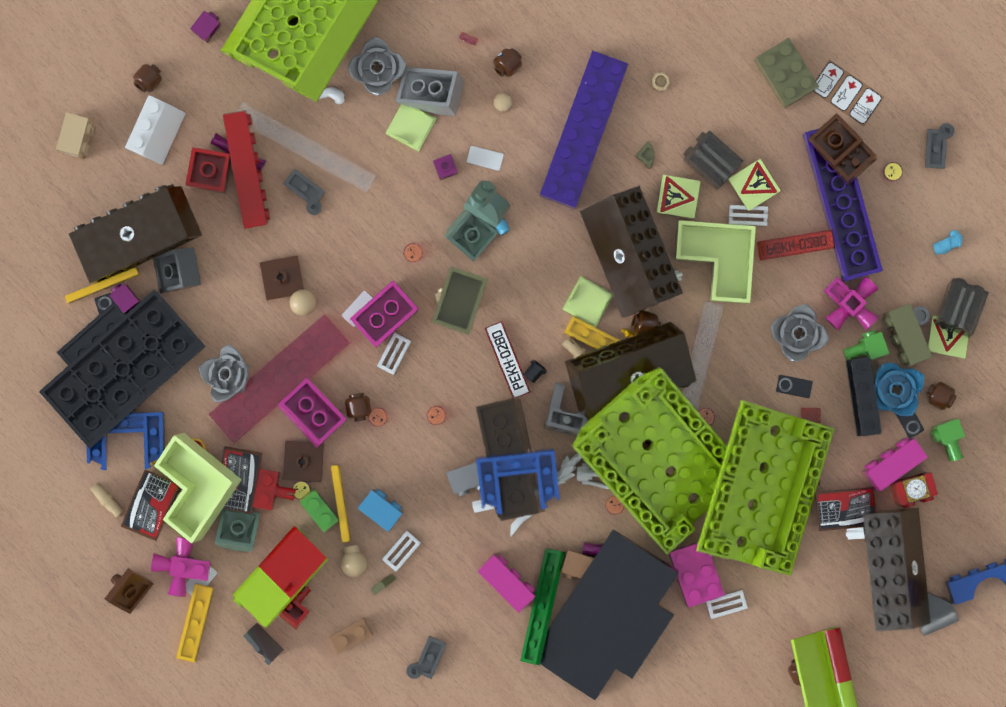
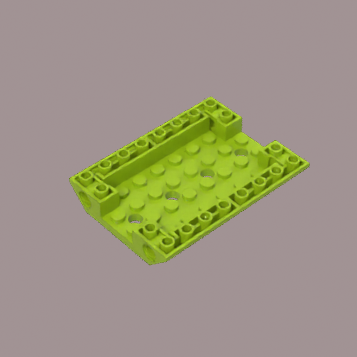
[220,0,379,102]
[572,368,727,555]
[696,400,835,576]

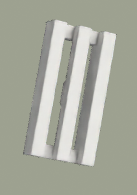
[729,205,768,226]
[377,332,411,375]
[382,531,421,572]
[706,590,748,619]

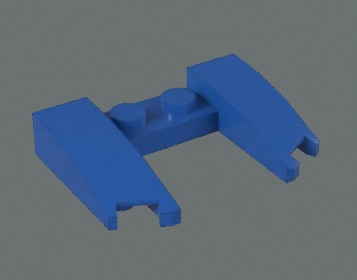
[86,412,165,470]
[476,448,560,514]

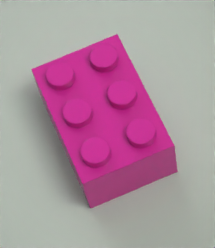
[350,281,419,348]
[277,378,347,448]
[862,437,928,491]
[669,541,725,608]
[478,554,535,613]

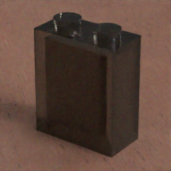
[683,130,744,191]
[934,278,989,338]

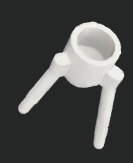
[577,463,609,489]

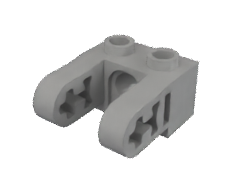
[544,382,587,436]

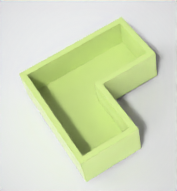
[675,220,756,304]
[154,433,242,543]

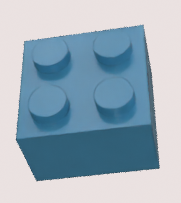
[358,489,404,532]

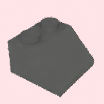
[153,247,201,293]

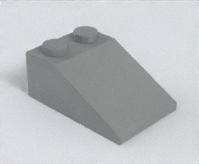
[396,67,465,116]

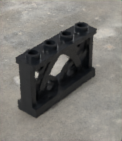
[845,357,882,437]

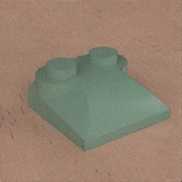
[463,181,511,228]
[445,210,499,261]
[215,509,261,552]

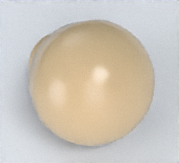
[290,289,316,316]
[341,545,367,577]

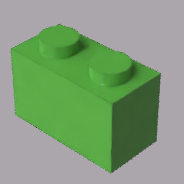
[299,488,339,532]

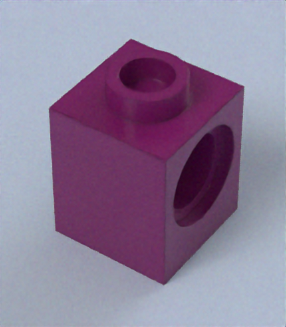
[190,11,221,43]
[433,154,458,181]
[109,283,141,314]

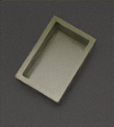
[754,38,819,109]
[432,266,488,335]
[882,303,932,367]

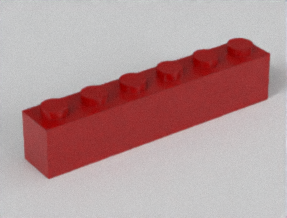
[223,110,270,229]

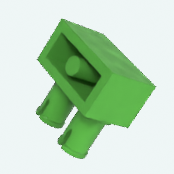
[843,330,889,360]
[930,418,965,462]

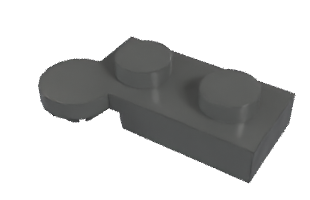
[925,123,954,169]
[283,169,326,215]
[406,636,447,679]

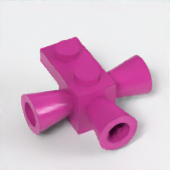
[824,276,879,331]
[151,537,211,597]

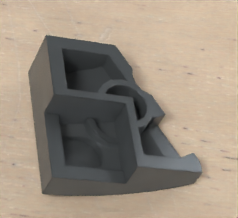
[244,623,284,665]

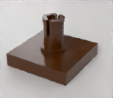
[260,256,304,301]
[283,441,324,482]
[104,568,154,614]

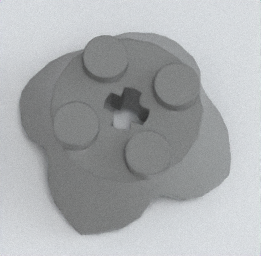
[347,37,406,96]
[771,304,829,362]
[198,344,250,402]

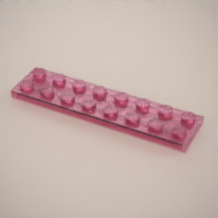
[208,314,350,443]

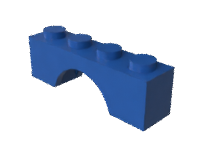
[945,559,1006,605]

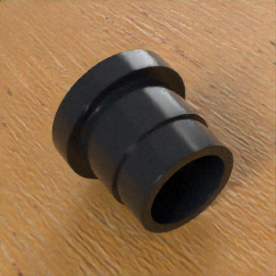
[524,359,547,383]

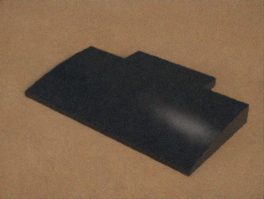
[39,289,206,449]
[540,529,679,700]

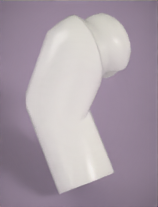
[319,86,345,104]

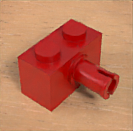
[253,469,296,510]
[279,585,311,630]

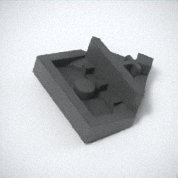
[919,591,959,636]

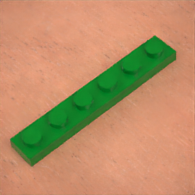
[520,548,565,666]

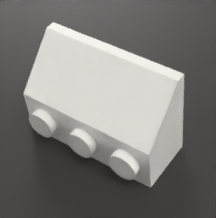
[125,95,186,165]

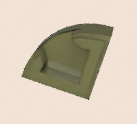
[635,142,654,169]
[371,574,396,595]

